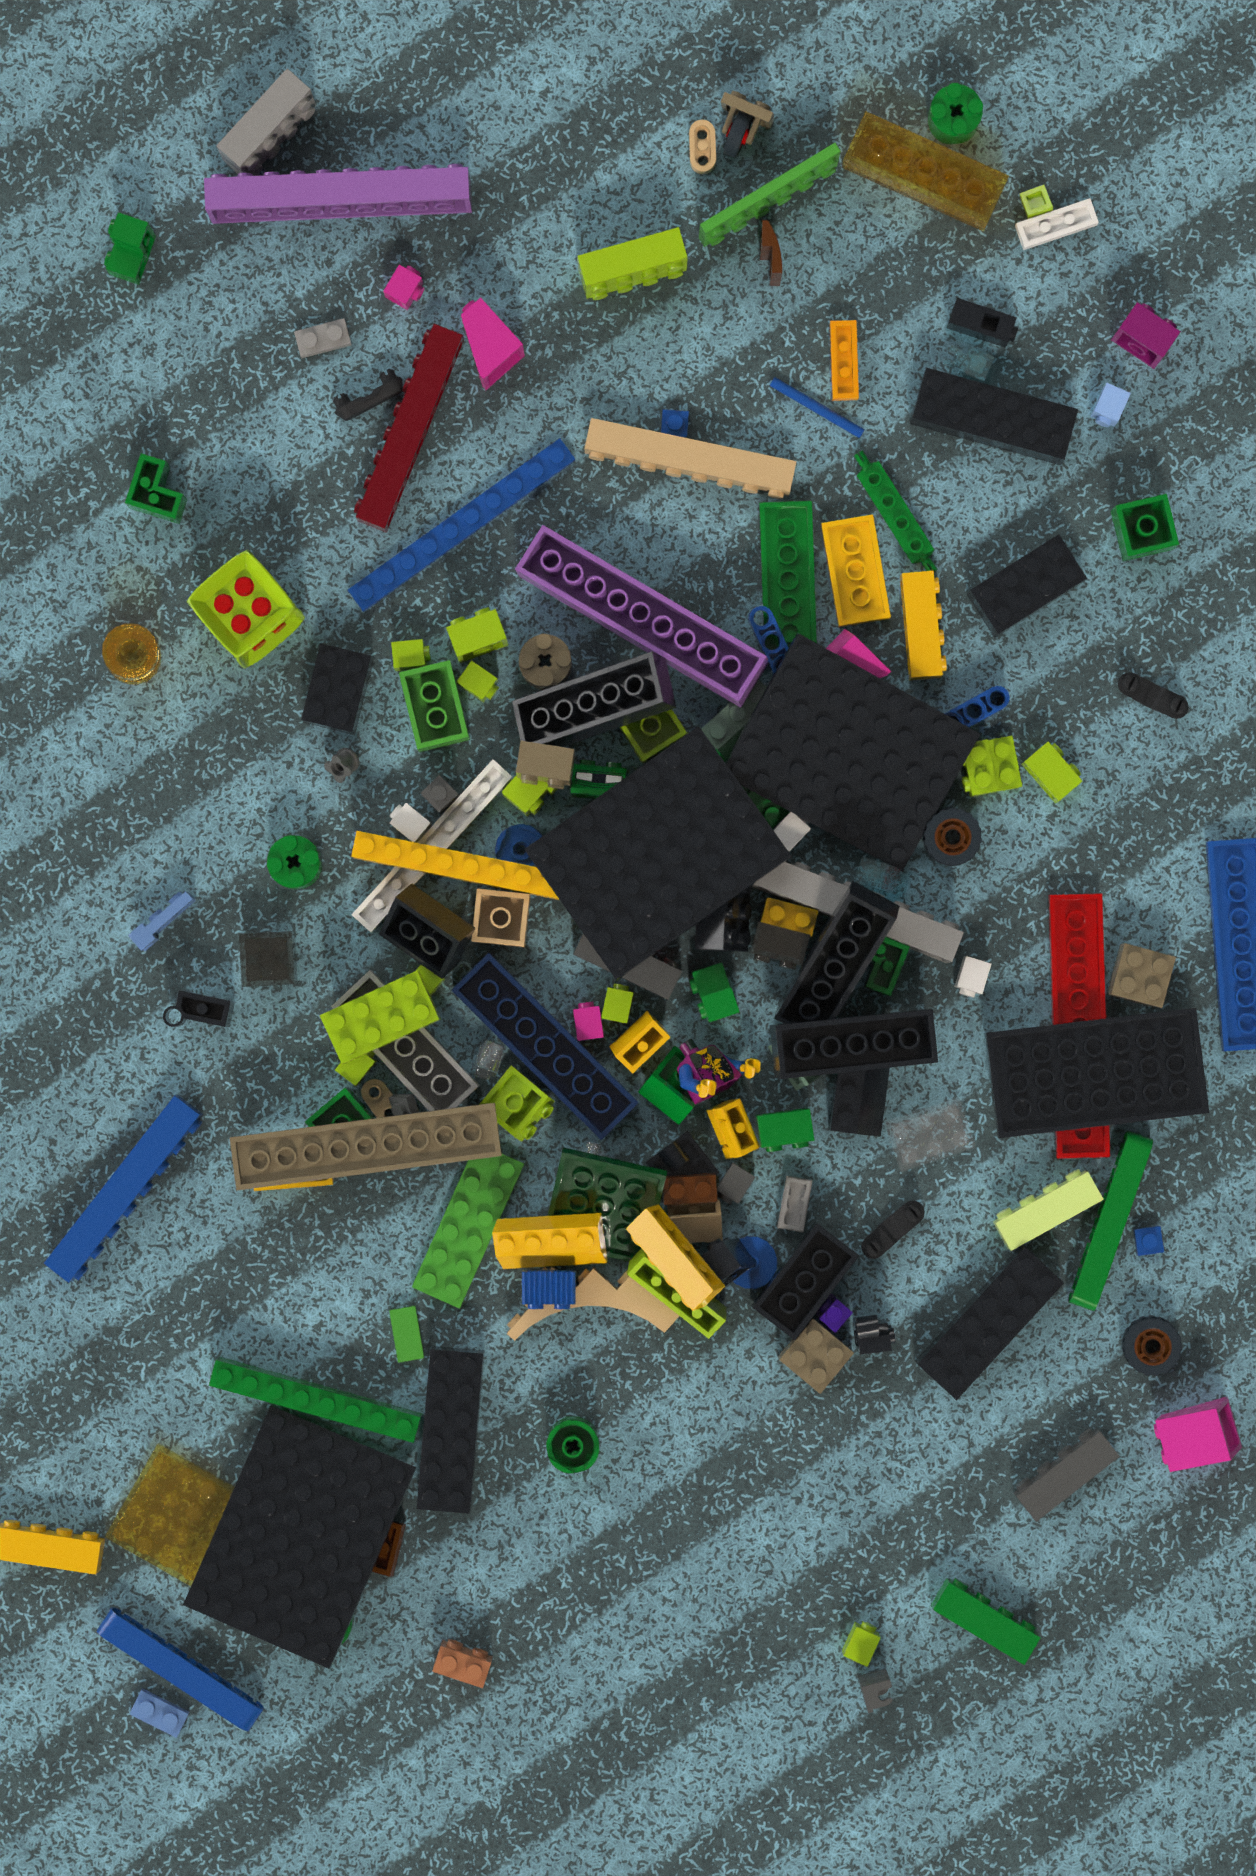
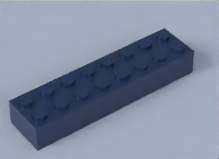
[451,953,639,1140]

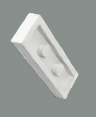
[1015,198,1099,250]

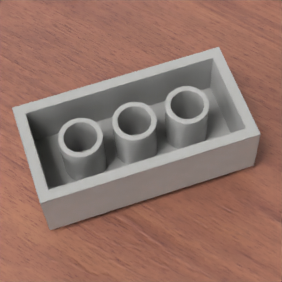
[216,68,316,176]

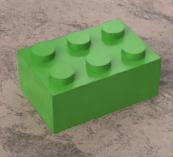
[399,660,470,752]

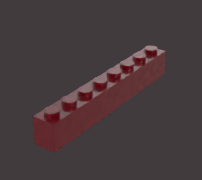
[354,324,464,533]

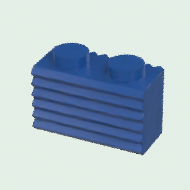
[522,1270,576,1309]

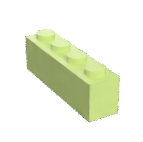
[993,1169,1104,1251]

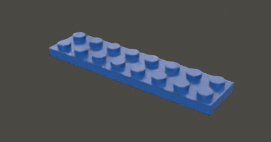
[1206,838,1256,1052]

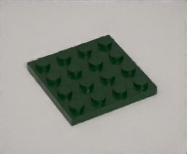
[548,1147,667,1261]

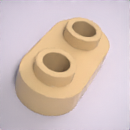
[689,120,716,174]
[361,1079,393,1118]

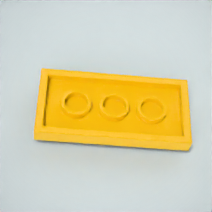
[821,514,891,627]

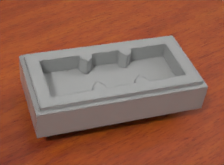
[777,1175,813,1232]

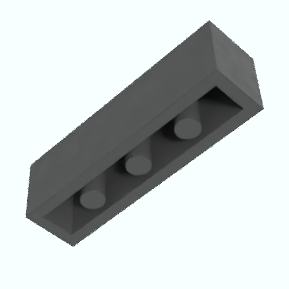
[573,934,682,1000]
[1014,1428,1120,1522]

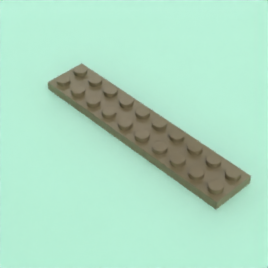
[230,1103,502,1191]

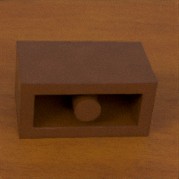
[663,1173,717,1205]

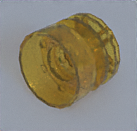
[102,623,161,685]

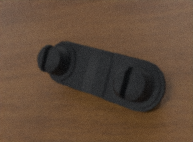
[333,369,403,421]
[1118,672,1189,719]
[861,1200,925,1259]

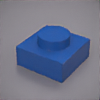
[661,409,689,438]
[1133,1226,1164,1256]

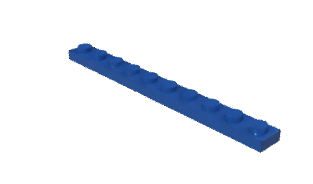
[348,438,575,612]

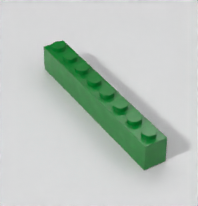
[208,1357,423,1443]

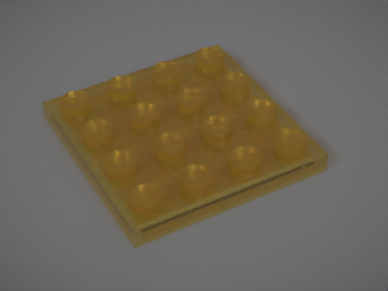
[105,1443,234,1586]

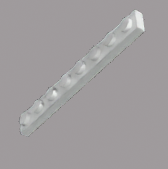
[352,760,513,933]

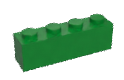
[930,1578,1041,1665]

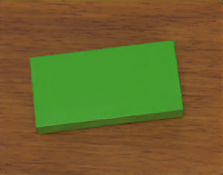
[389,1305,425,1363]

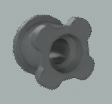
[324,748,360,783]

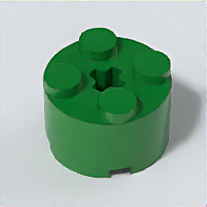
[928,83,983,145]
[267,835,322,889]
[546,1416,600,1474]

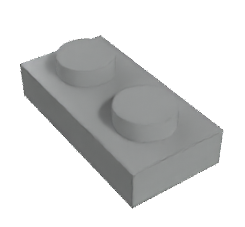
[294,318,352,358]

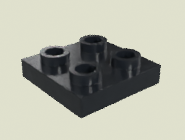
[646,1130,719,1176]

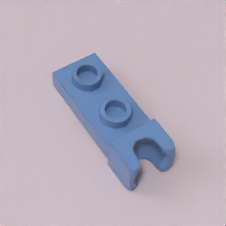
[128,891,196,951]

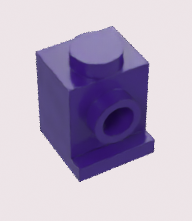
[815,1293,853,1333]

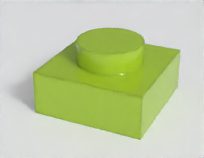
[1019,185,1053,219]

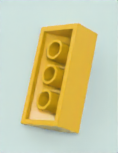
[492,1213,608,1269]

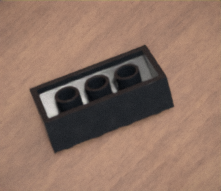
[828,1068,890,1137]

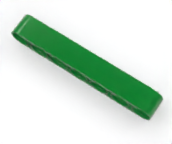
[1068,1130,1153,1311]

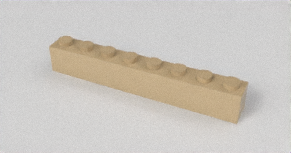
[584,418,797,499]

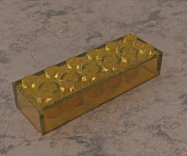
[842,111,1009,232]

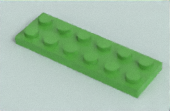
[699,143,841,247]
[412,1153,525,1309]

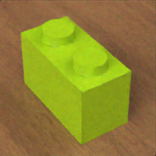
[1021,742,1082,804]

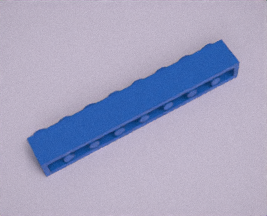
[44,1095,203,1283]

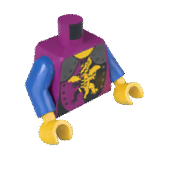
[677,1039,761,1105]

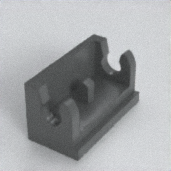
[858,1668,893,1713]

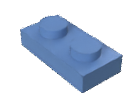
[129,1688,189,1738]

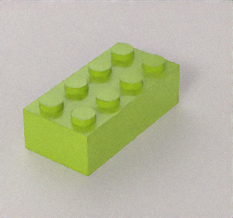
[577,227,688,300]
[319,971,441,1064]

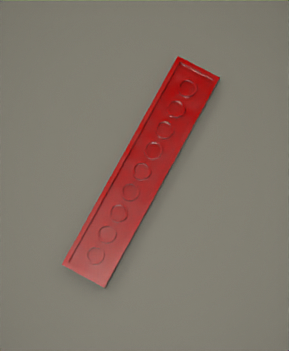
[1048,894,1110,1159]

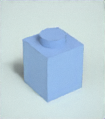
[1091,383,1131,427]

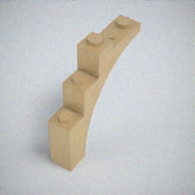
[507,1266,679,1341]

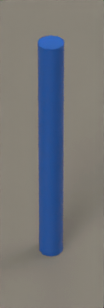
[770,377,865,439]

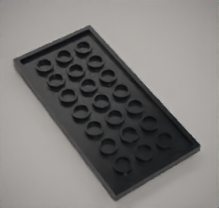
[985,1008,1209,1138]

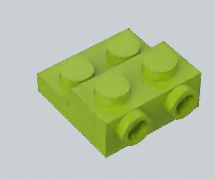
[962,735,1022,797]
[479,1065,555,1142]

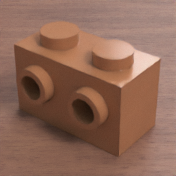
[432,1639,493,1688]

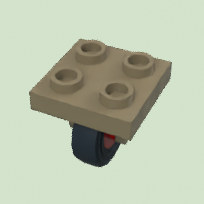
[721,91,774,158]

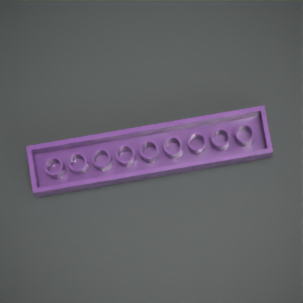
[204,164,472,224]
[515,525,769,708]

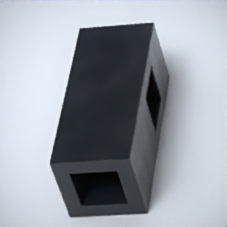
[946,298,1019,348]

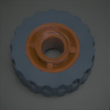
[922,808,982,866]
[1122,1315,1182,1376]

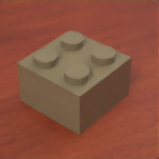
[516,741,575,789]
[1106,943,1176,1008]
[778,1317,854,1394]

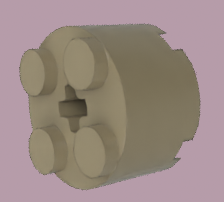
[519,633,572,690]

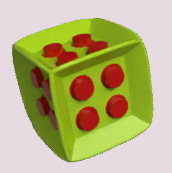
[187,550,305,669]

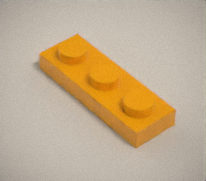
[830,320,859,401]

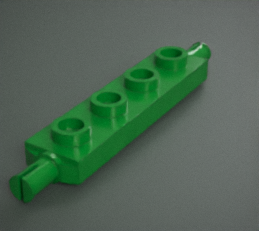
[854,450,938,572]

